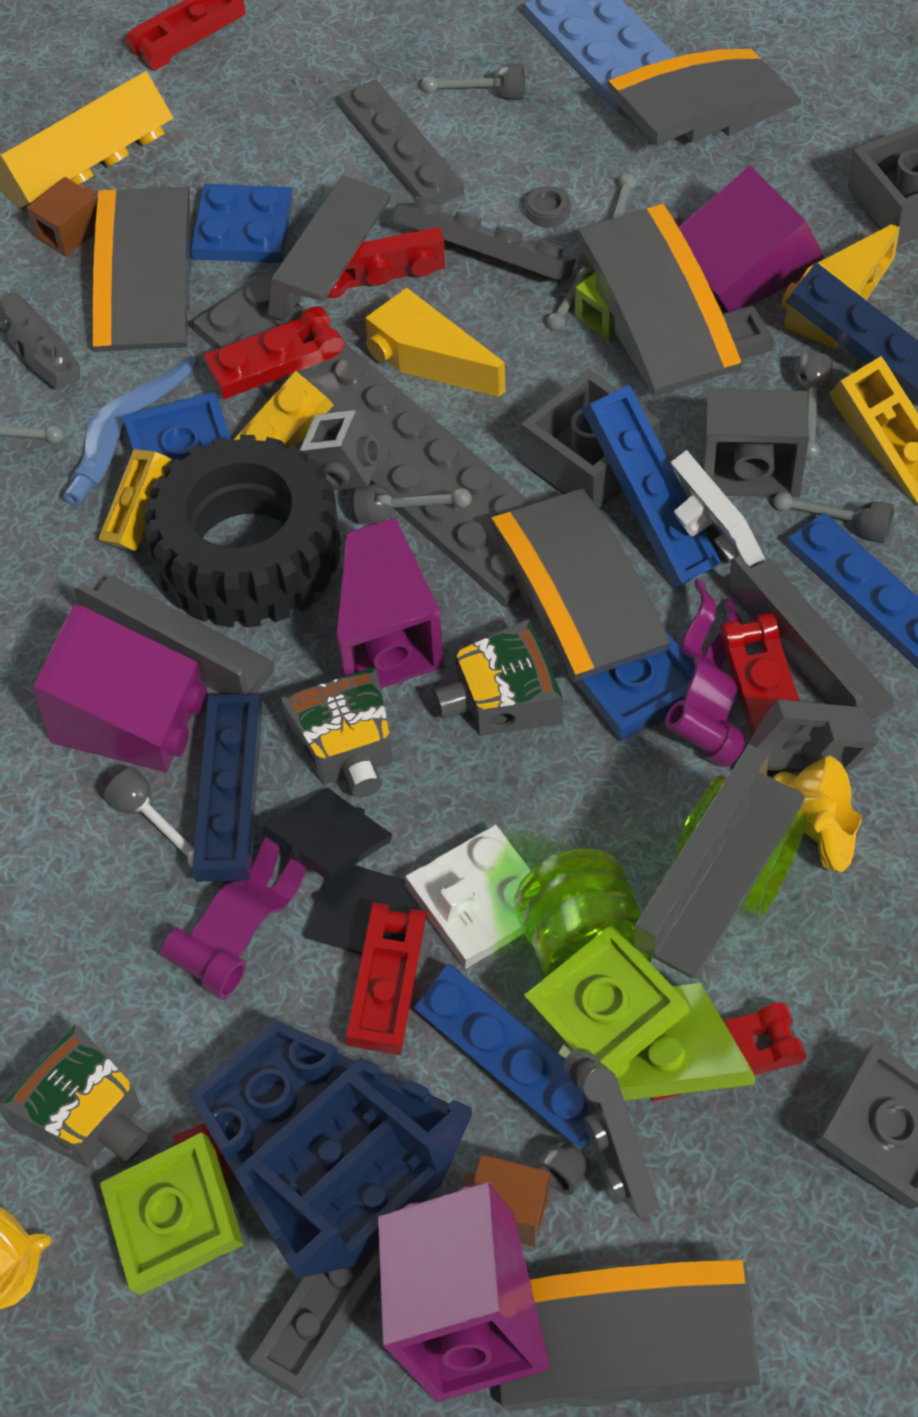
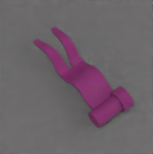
[665,578,746,767]
[161,836,308,1000]

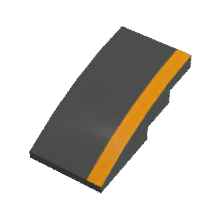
[608,49,801,147]
[93,186,191,352]
[577,203,742,396]
[490,488,671,682]
[500,1260,761,1411]

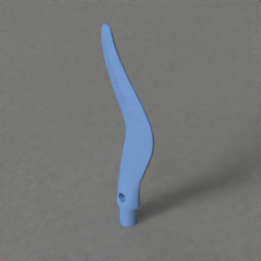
[64,356,197,506]

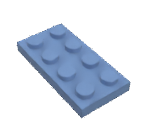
[524,0,677,113]

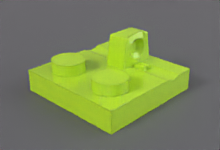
[524,923,690,1074]
[100,1133,244,1295]

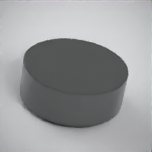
[526,186,571,228]

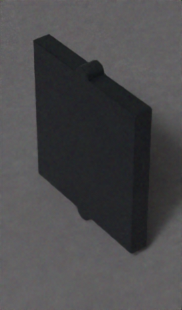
[263,788,392,881]
[304,865,418,955]

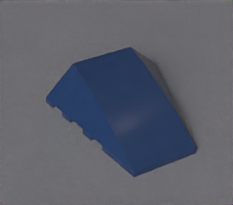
[188,1020,473,1278]

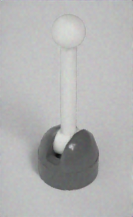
[104,767,194,868]

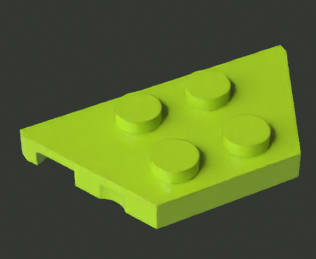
[559,983,755,1101]

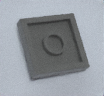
[814,1042,918,1209]

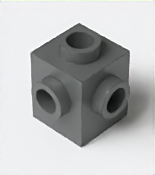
[300,410,383,490]

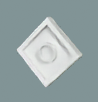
[671,450,766,568]
[405,825,557,969]

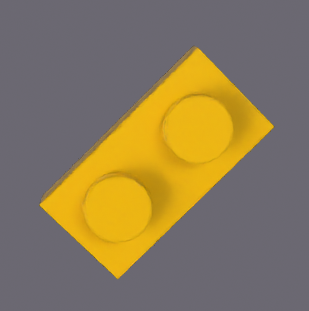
[234,371,334,449]
[98,449,172,551]

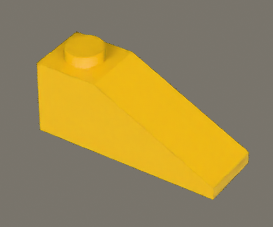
[781,224,900,349]
[365,287,506,397]
[828,356,918,506]

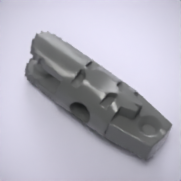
[0,292,80,389]

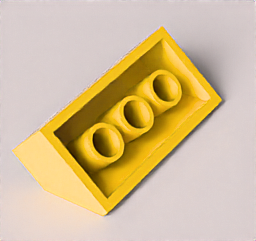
[0,70,173,208]

